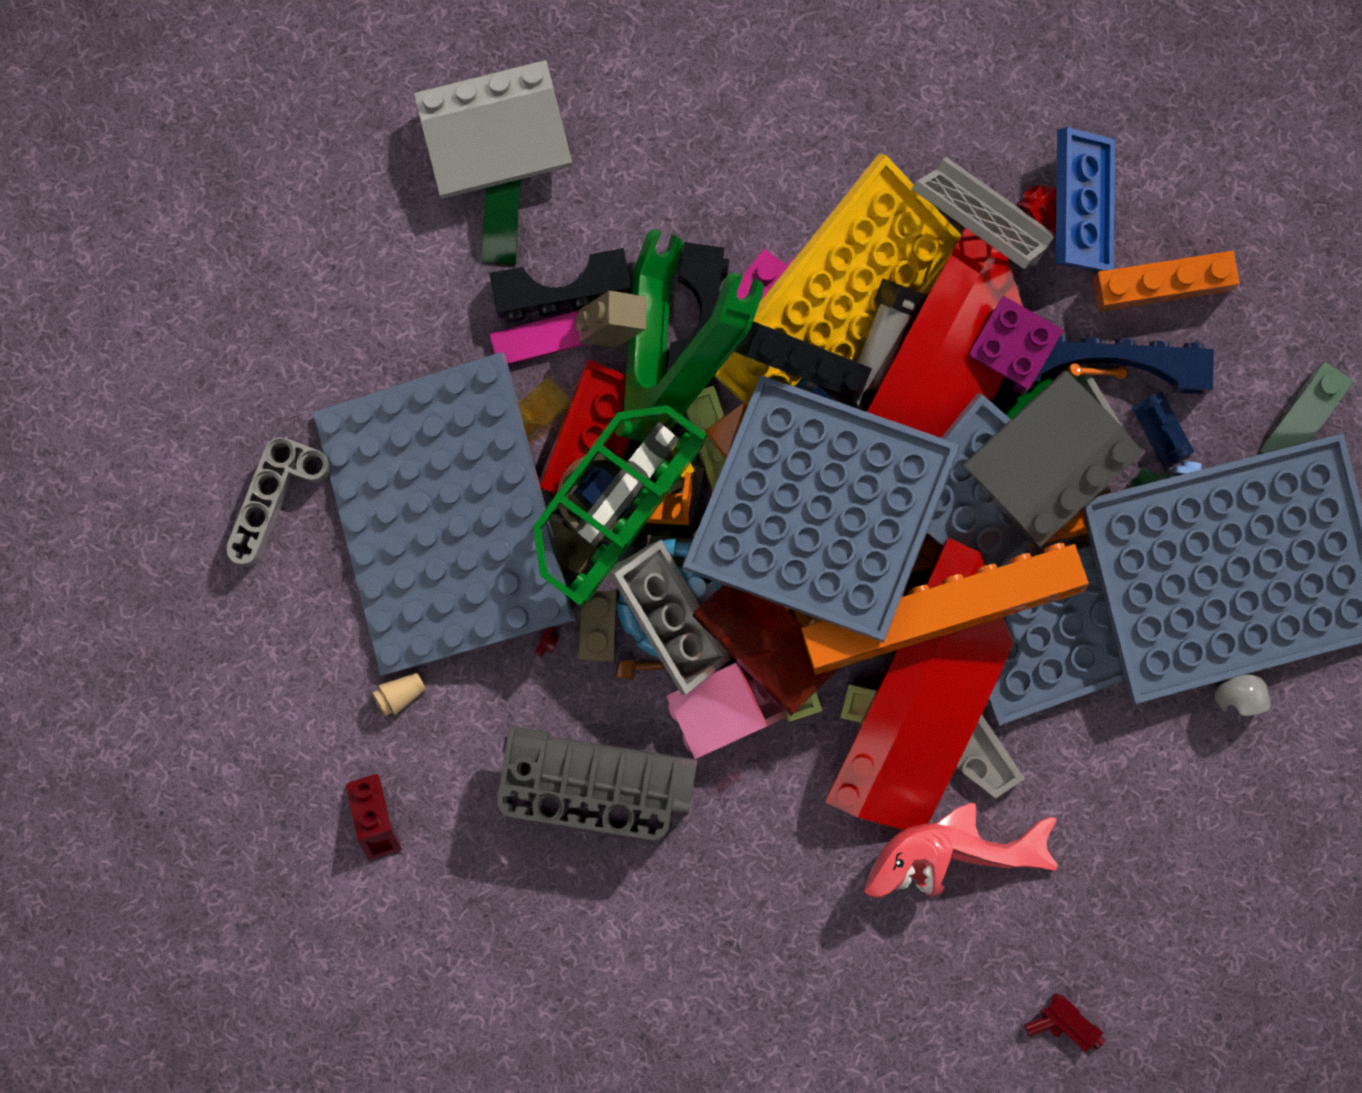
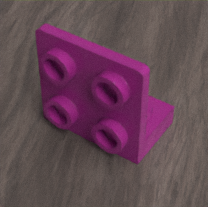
[969,296,1063,396]

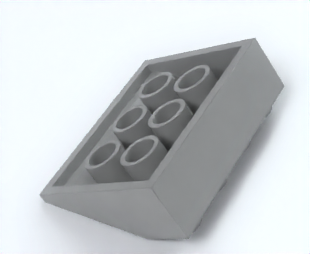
[414,60,573,199]

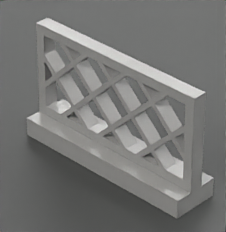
[912,157,1056,269]

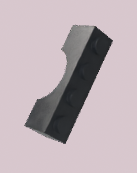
[665,242,729,379]
[489,248,631,322]
[734,321,872,400]

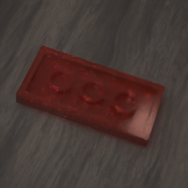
[692,584,841,716]

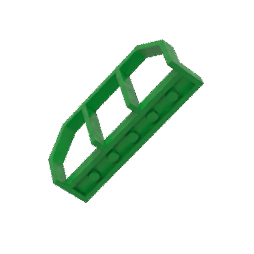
[533,405,708,608]

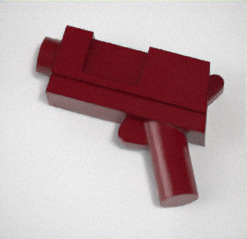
[1024,993,1105,1052]

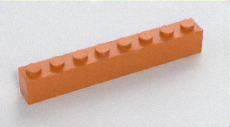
[801,543,1089,675]

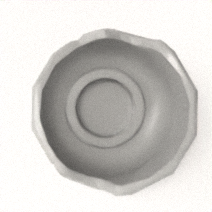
[1214,674,1272,716]

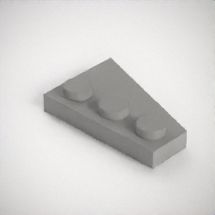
[957,715,1025,798]

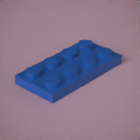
[1056,127,1115,273]

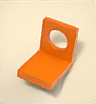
[647,473,693,525]

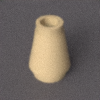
[372,673,426,717]

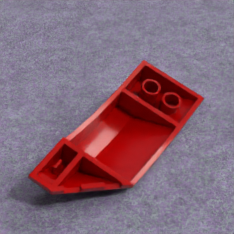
[867,228,1023,438]
[825,537,1013,830]

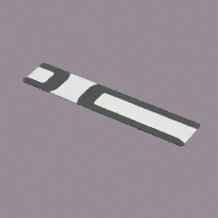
[575,423,679,546]

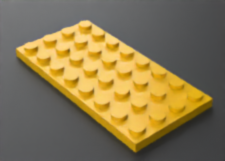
[714,153,961,406]

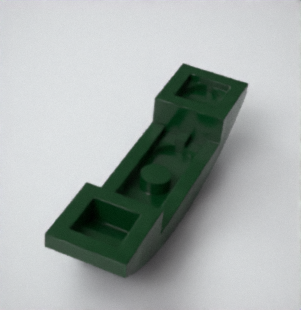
[482,179,522,265]

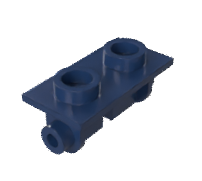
[1131,392,1195,467]

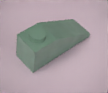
[1259,361,1354,453]

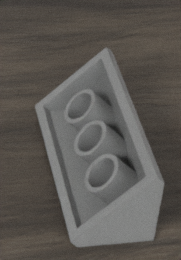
[611,540,731,695]

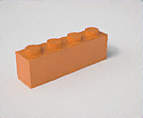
[1092,250,1240,312]

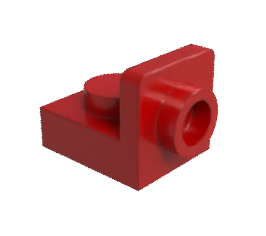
[1016,185,1057,234]

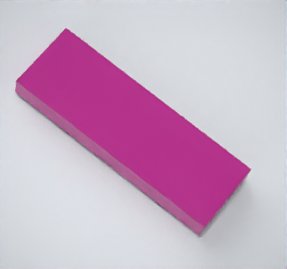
[490,311,589,365]

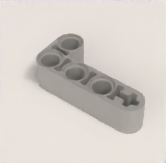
[226,437,330,567]

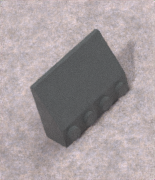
[962,370,1143,547]

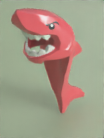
[864,803,1057,898]

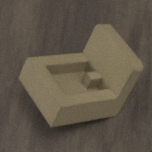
[551,520,599,576]

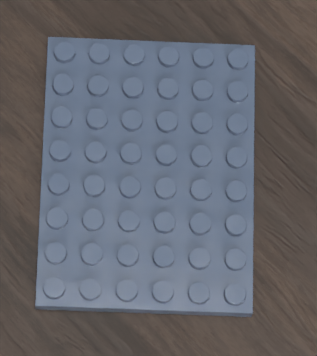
[313,352,576,676]
[1082,433,1362,704]

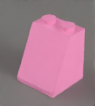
[666,654,786,759]

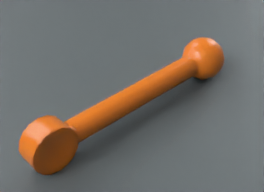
[1066,363,1128,380]

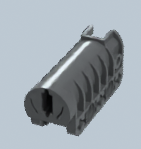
[497,726,697,840]

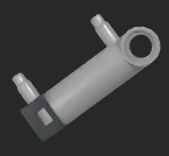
[839,278,927,412]

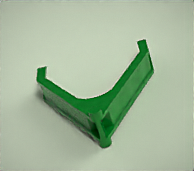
[615,229,764,442]

